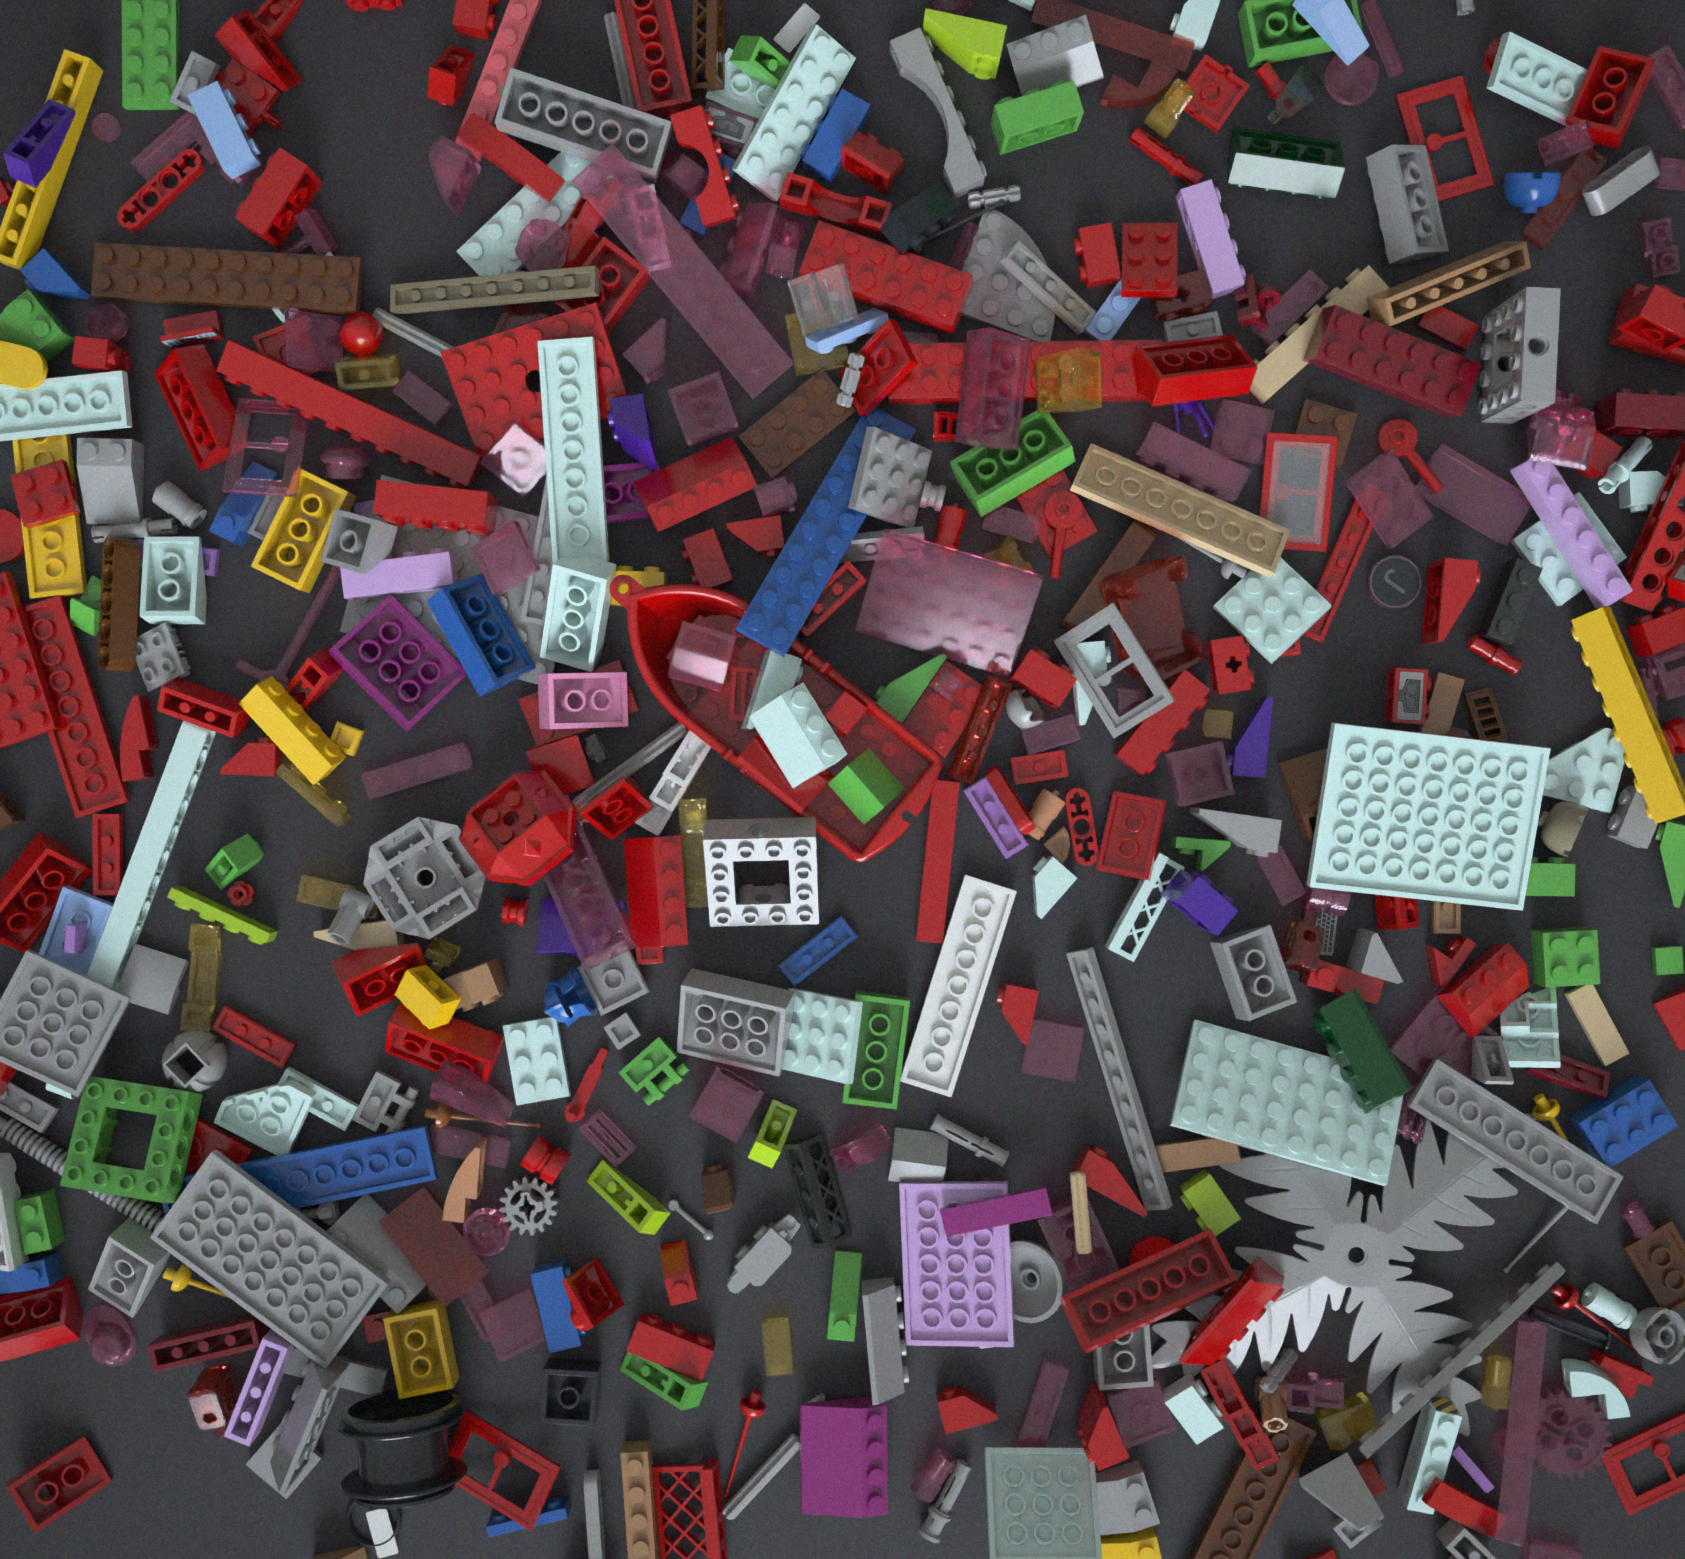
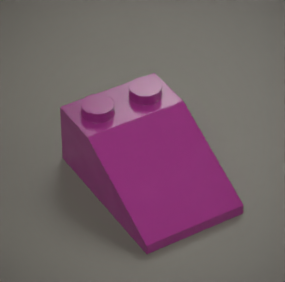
[603,461,660,524]

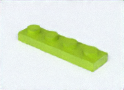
[167,886,278,945]

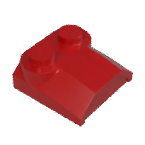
[562,1257,625,1331]

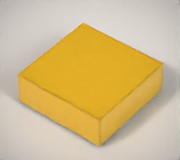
[330,721,365,756]

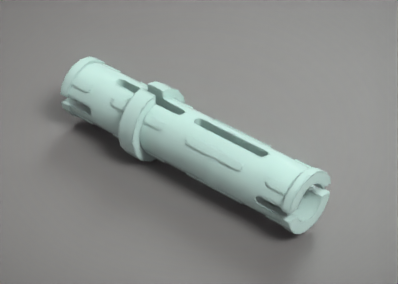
[1598,436,1653,494]

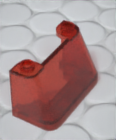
[1102,555,1206,681]

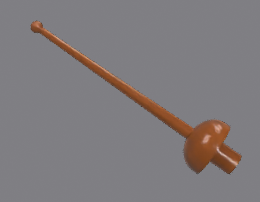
[425,1100,541,1129]

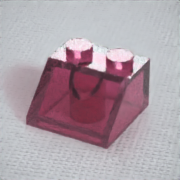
[429,136,482,217]
[1526,402,1596,470]

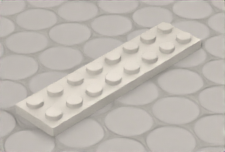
[900,874,1017,1097]

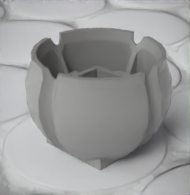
[162,1029,228,1092]

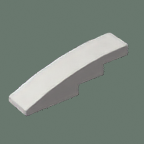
[635,730,711,837]

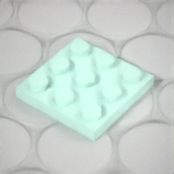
[1510,492,1627,606]
[1213,557,1332,664]
[782,988,863,1084]

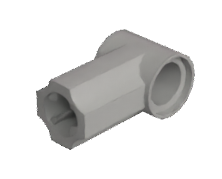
[327,887,374,944]

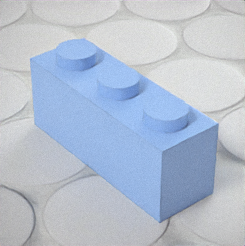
[187,81,262,179]

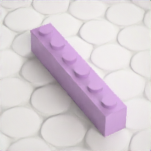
[1510,451,1633,609]

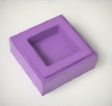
[64,921,88,953]

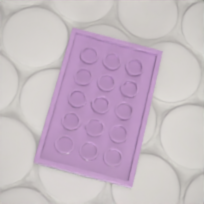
[899,1181,1015,1347]

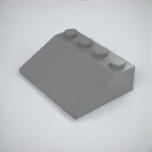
[677,968,795,1077]
[270,1358,350,1495]

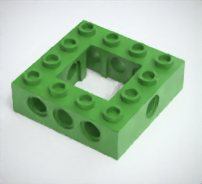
[60,1076,203,1203]

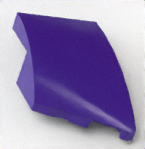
[536,898,627,958]

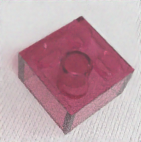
[667,371,740,447]
[1163,741,1235,807]
[689,1064,764,1143]

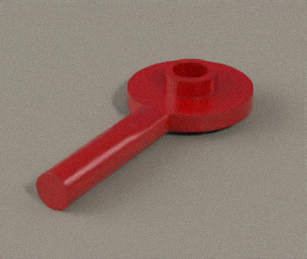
[1378,419,1445,493]
[1044,491,1083,579]

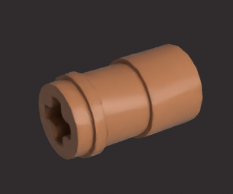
[1028,788,1066,841]

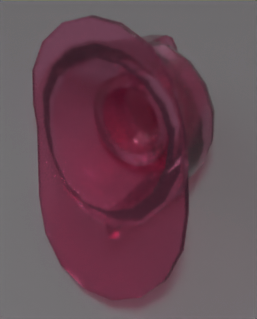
[83,1305,137,1367]

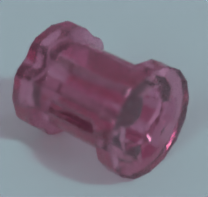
[1619,1202,1655,1238]

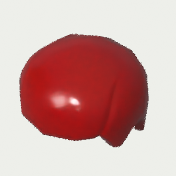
[339,312,384,357]

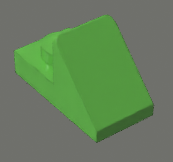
[70,575,101,636]
[1171,836,1231,872]

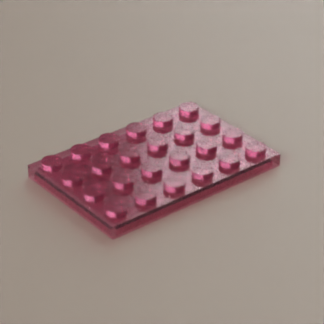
[855,529,1043,677]

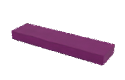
[940,1186,1053,1237]

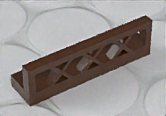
[691,0,726,93]

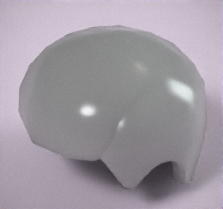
[1006,689,1045,729]

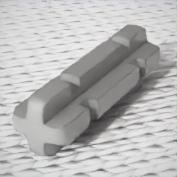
[967,185,1021,209]
[836,353,865,407]
[1259,1347,1298,1394]

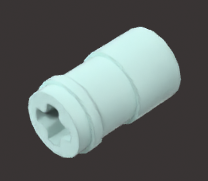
[1581,1283,1637,1329]

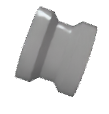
[919,481,947,512]

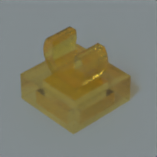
[424,937,461,973]

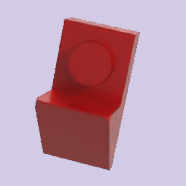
[1425,935,1476,988]

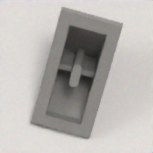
[1471,1036,1514,1085]

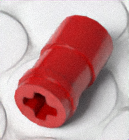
[932,503,968,557]

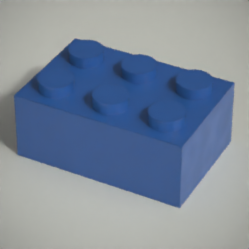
[1567,1074,1678,1168]

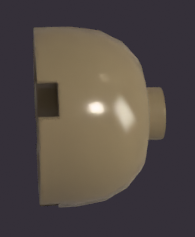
[1538,801,1589,857]

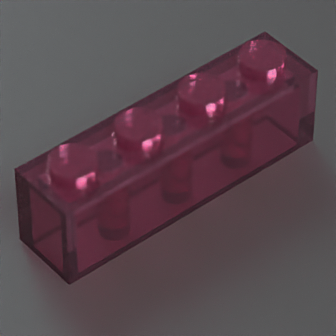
[1136,422,1252,502]

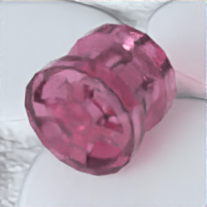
[929,669,964,702]

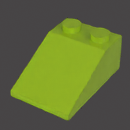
[922,8,1007,80]

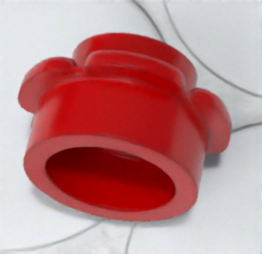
[227,881,255,907]

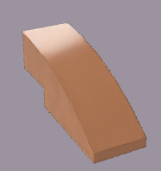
[442,1137,487,1223]

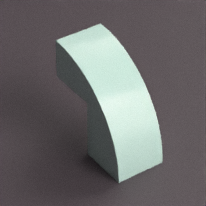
[1561,1359,1630,1419]

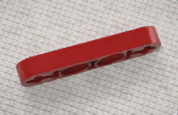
[117,149,206,232]

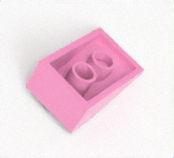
[538,672,628,729]

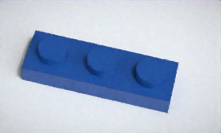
[486,1497,571,1538]

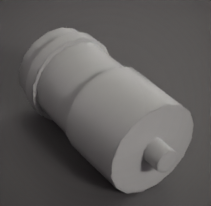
[152,481,207,529]

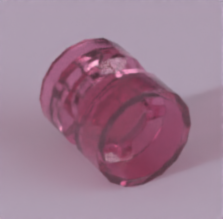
[1302,881,1351,917]

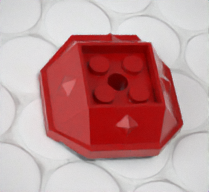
[458,770,577,886]

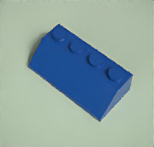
[427,573,536,697]

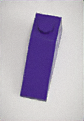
[3,99,76,188]
[1224,696,1273,778]

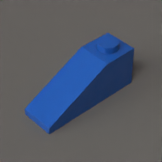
[209,462,279,546]
[0,1251,63,1294]

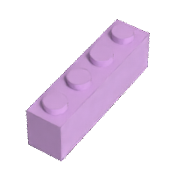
[1176,179,1246,300]
[340,548,458,601]
[224,1329,294,1446]

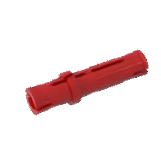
[1128,126,1205,186]

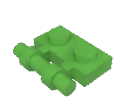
[618,1036,690,1106]

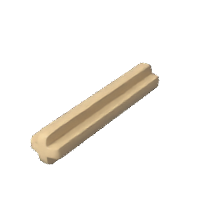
[1070,1171,1092,1254]

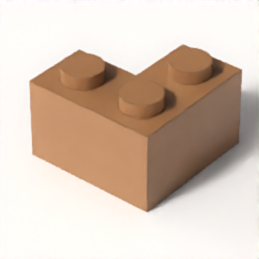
[442,957,509,1012]

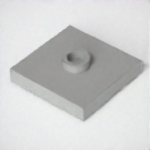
[577,943,651,1016]
[246,1424,324,1499]

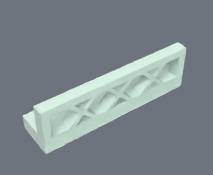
[1104,852,1185,962]

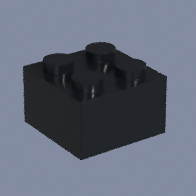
[540,1358,602,1426]

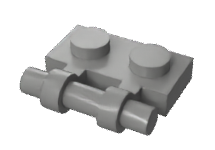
[352,1070,419,1133]

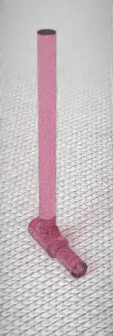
[236,565,341,690]

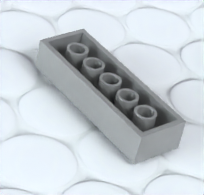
[495,67,672,183]

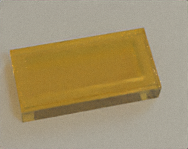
[762,1317,793,1376]

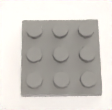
[848,427,932,528]

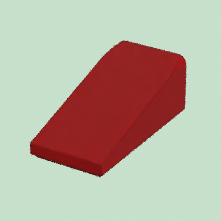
[253,0,304,44]

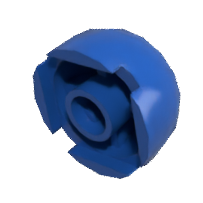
[1503,173,1561,213]

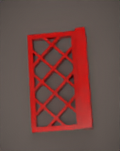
[652,1459,728,1559]

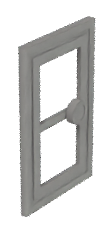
[1054,603,1175,738]

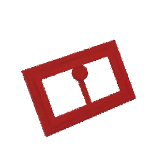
[1395,75,1495,202]
[448,1410,561,1531]
[1598,1411,1685,1516]

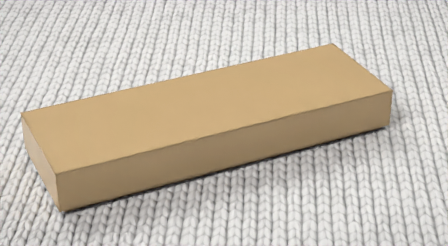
[1564,985,1629,1066]

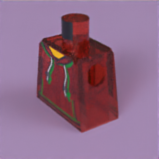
[1280,908,1325,973]
[187,1364,237,1438]

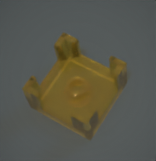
[785,305,849,376]

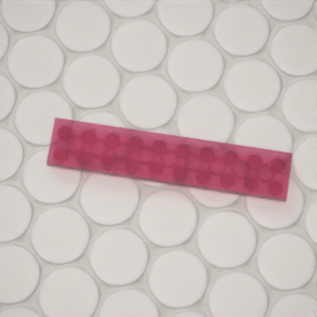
[572,143,794,399]

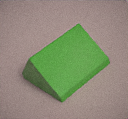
[828,748,905,825]

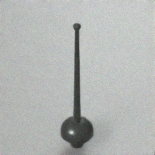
[907,200,1005,256]

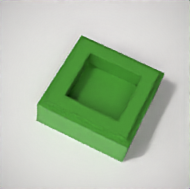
[1651,946,1684,975]

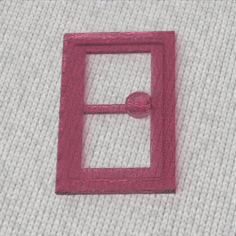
[222,398,309,497]

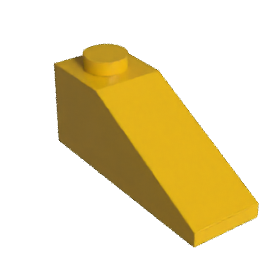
[1100,1526,1162,1559]

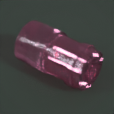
[910,1448,956,1503]

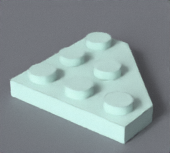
[1543,728,1625,813]
[214,1080,317,1155]

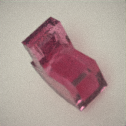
[1286,1372,1345,1414]

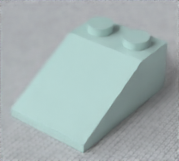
[140,537,207,624]

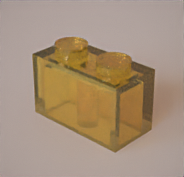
[335,353,402,390]
[1312,1392,1380,1451]

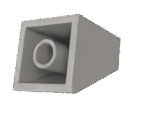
[1299,1453,1384,1534]

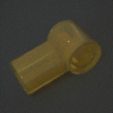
[1144,78,1196,139]

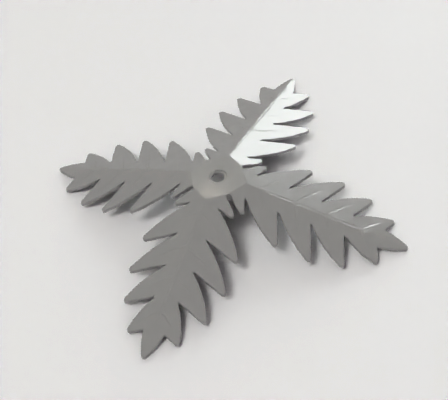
[1151,1112,1537,1436]

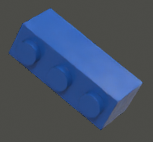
[800,89,871,185]
[530,1259,587,1353]

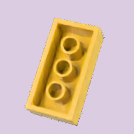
[251,468,357,593]

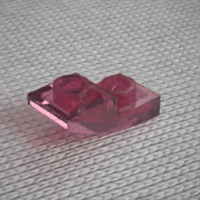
[1639,217,1680,278]

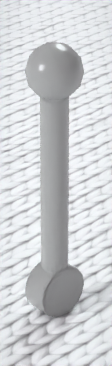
[668,1199,714,1240]

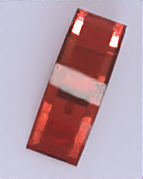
[1100,58,1177,110]

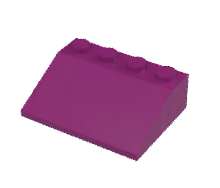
[329,594,467,732]
[800,1396,888,1518]

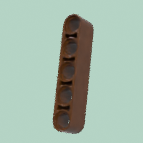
[1060,519,1159,631]
[98,536,141,672]

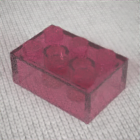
[1037,1196,1120,1293]

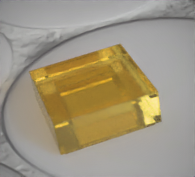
[1202,709,1234,739]

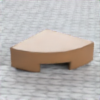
[1043,826,1070,864]

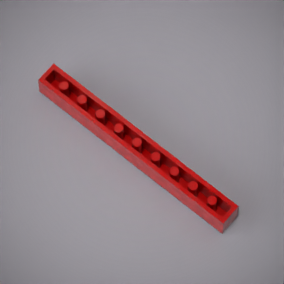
[216,340,486,489]

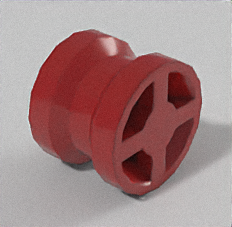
[502,897,529,926]

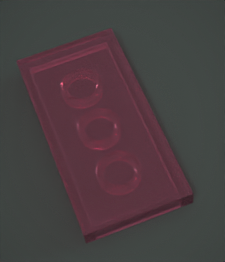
[1412,444,1531,546]

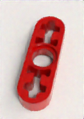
[984,764,1036,835]
[1064,788,1099,866]

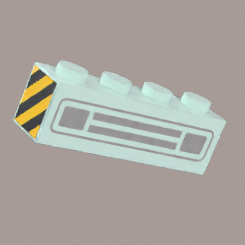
[1397,1396,1463,1514]

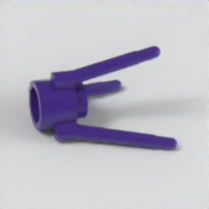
[1171,400,1217,459]

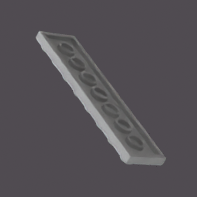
[1407,1059,1623,1224]

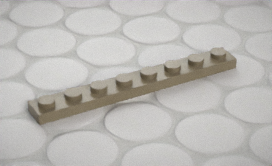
[390,266,599,315]

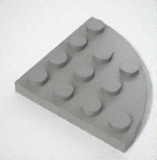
[961,206,1055,342]

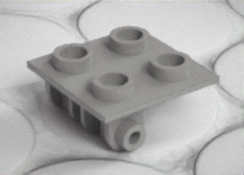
[136,622,191,692]

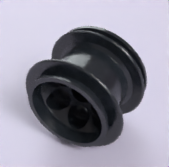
[337,1389,468,1509]

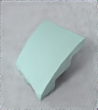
[1500,987,1560,1068]

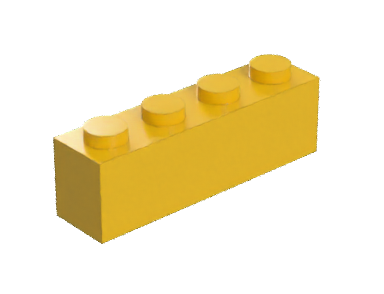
[239,676,346,785]

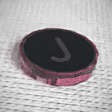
[1366,555,1422,609]

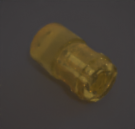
[1481,1355,1513,1411]

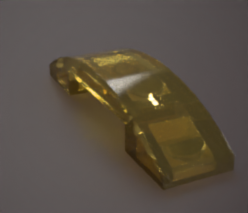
[678,798,709,908]
[180,923,221,1033]

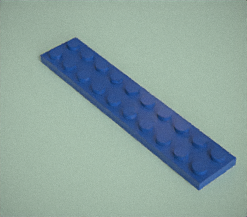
[736,407,916,657]
[162,1124,439,1216]

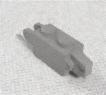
[727,1212,801,1294]

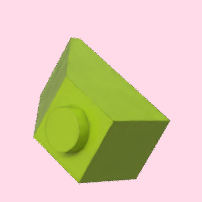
[748,1099,797,1168]

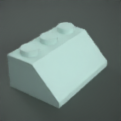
[749,683,847,788]

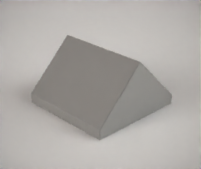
[1346,928,1403,984]
[888,1126,948,1182]

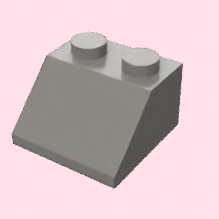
[321,508,398,574]

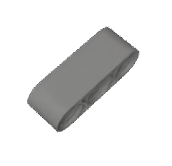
[1582,146,1660,216]

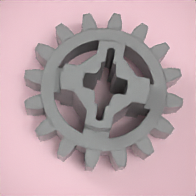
[499,1175,559,1236]

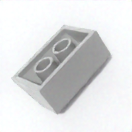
[1007,15,1104,96]
[1210,925,1297,1021]

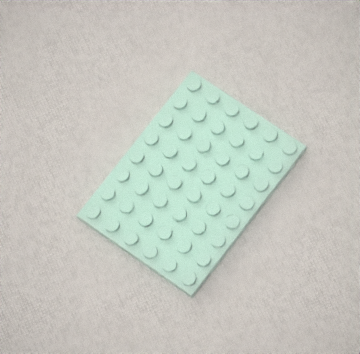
[1306,722,1550,911]

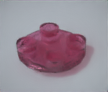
[1324,53,1379,106]
[515,219,569,272]

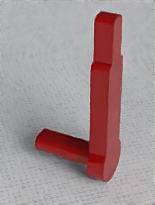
[565,1047,609,1122]

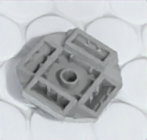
[363,817,486,939]

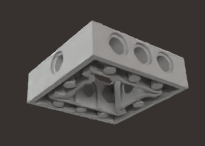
[1478,287,1561,424]
[703,817,819,927]

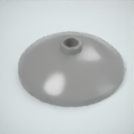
[1011,1240,1065,1323]

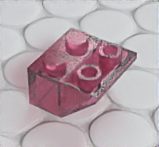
[668,621,736,692]

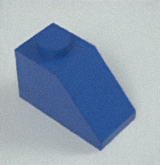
[20,248,91,299]

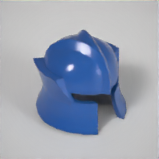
[543,967,597,1027]

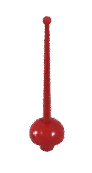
[1550,1283,1640,1355]
[723,1389,766,1498]

